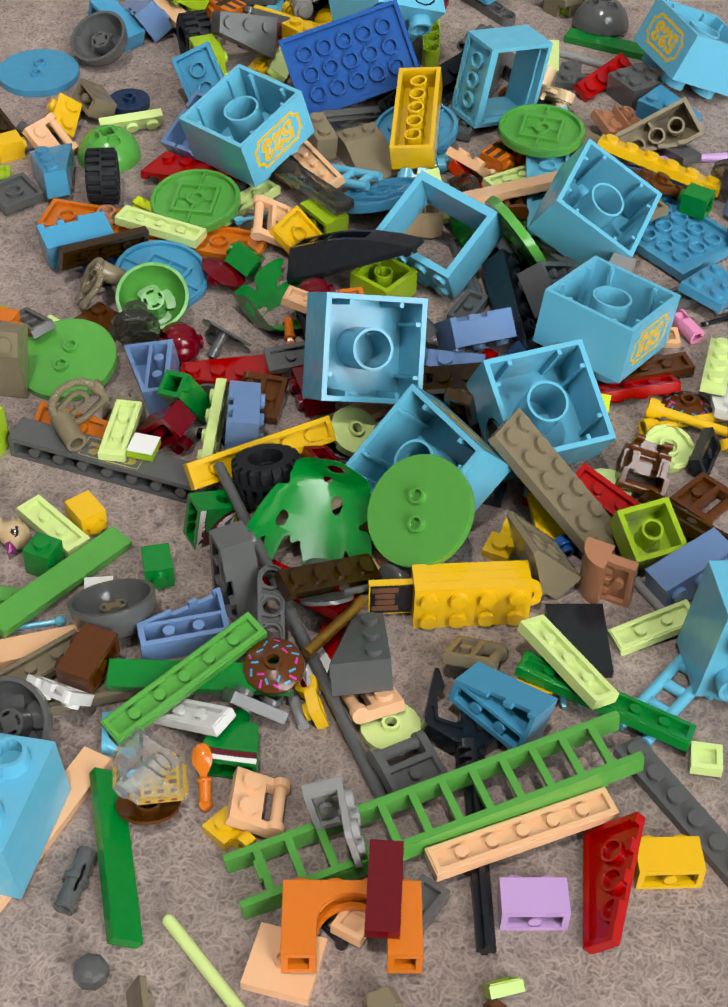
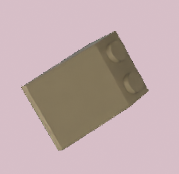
[335,123,400,182]
[0,321,28,399]
[507,511,582,600]

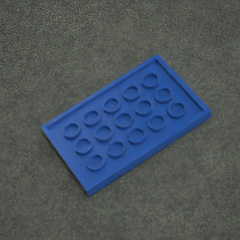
[278,0,419,114]

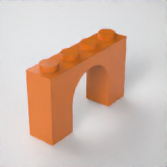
[280,877,424,974]

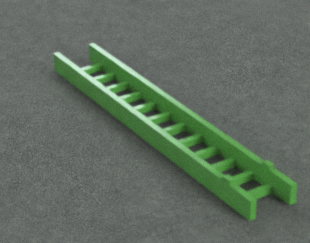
[222,710,645,920]

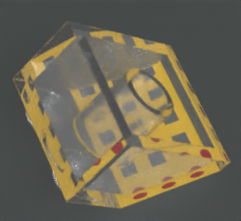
[113,727,189,805]

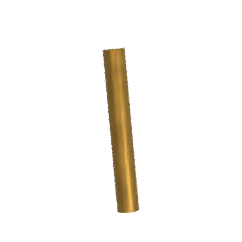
[302,595,368,658]

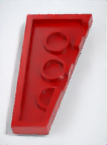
[140,151,239,183]
[180,354,282,388]
[583,811,645,954]

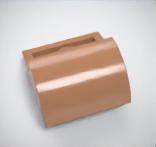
[590,105,641,135]
[578,537,639,608]

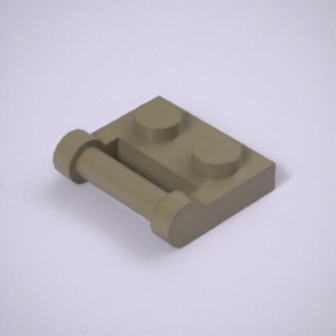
[443,635,509,671]

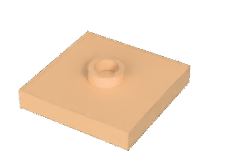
[240,922,327,1006]

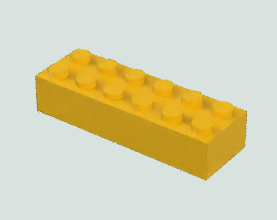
[389,67,443,169]

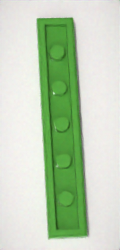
[0,526,132,639]
[100,612,267,747]

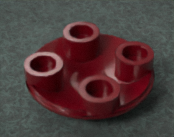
[201,256,245,291]

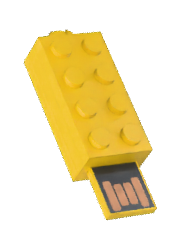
[368,560,543,630]

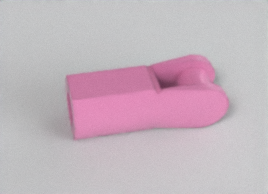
[671,309,704,345]

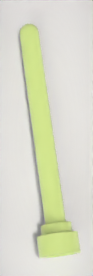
[162,914,245,1007]

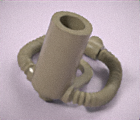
[75,257,127,311]
[48,378,108,452]

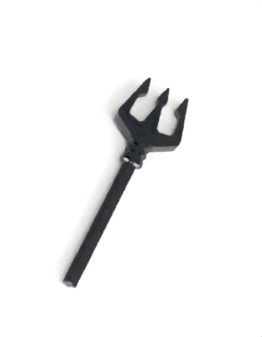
[421,667,504,955]

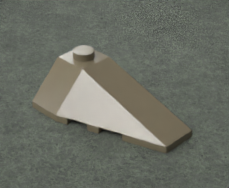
[614,96,706,152]

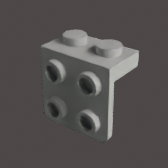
[301,776,367,868]

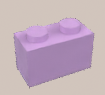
[497,875,571,930]

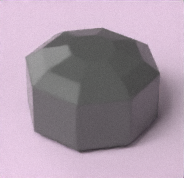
[73,953,109,991]

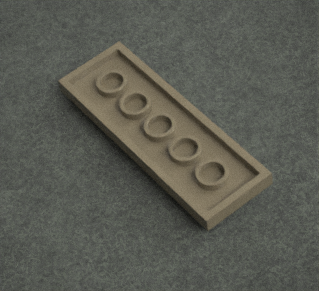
[488,407,617,553]

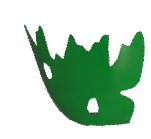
[232,258,306,332]
[246,457,372,564]

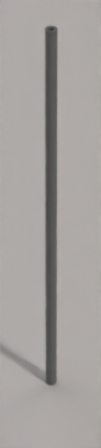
[214,462,387,799]

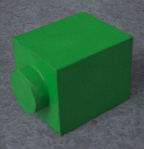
[678,182,716,220]
[224,241,265,277]
[22,531,65,577]
[140,543,175,589]

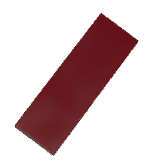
[364,839,404,939]

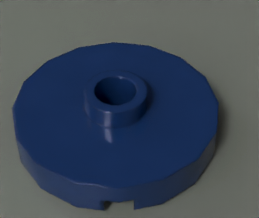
[110,88,150,115]

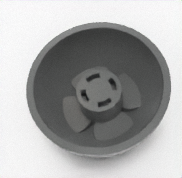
[572,0,629,36]
[70,11,128,67]
[67,578,156,640]
[0,676,53,740]

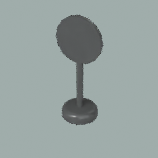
[300,562,409,606]

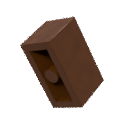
[55,622,120,694]

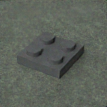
[0,172,46,215]

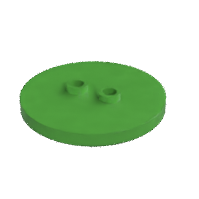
[498,104,585,158]
[150,169,241,232]
[485,196,546,266]
[28,319,118,402]
[367,454,475,569]

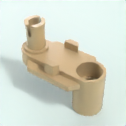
[538,65,576,107]

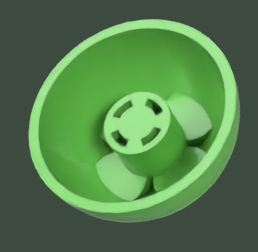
[77,125,141,173]
[115,262,189,333]

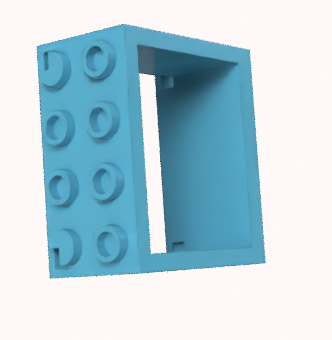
[450,25,553,128]
[376,170,504,300]

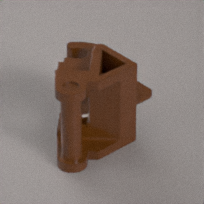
[615,433,674,497]

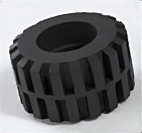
[176,9,214,54]
[84,147,121,205]
[231,443,300,505]

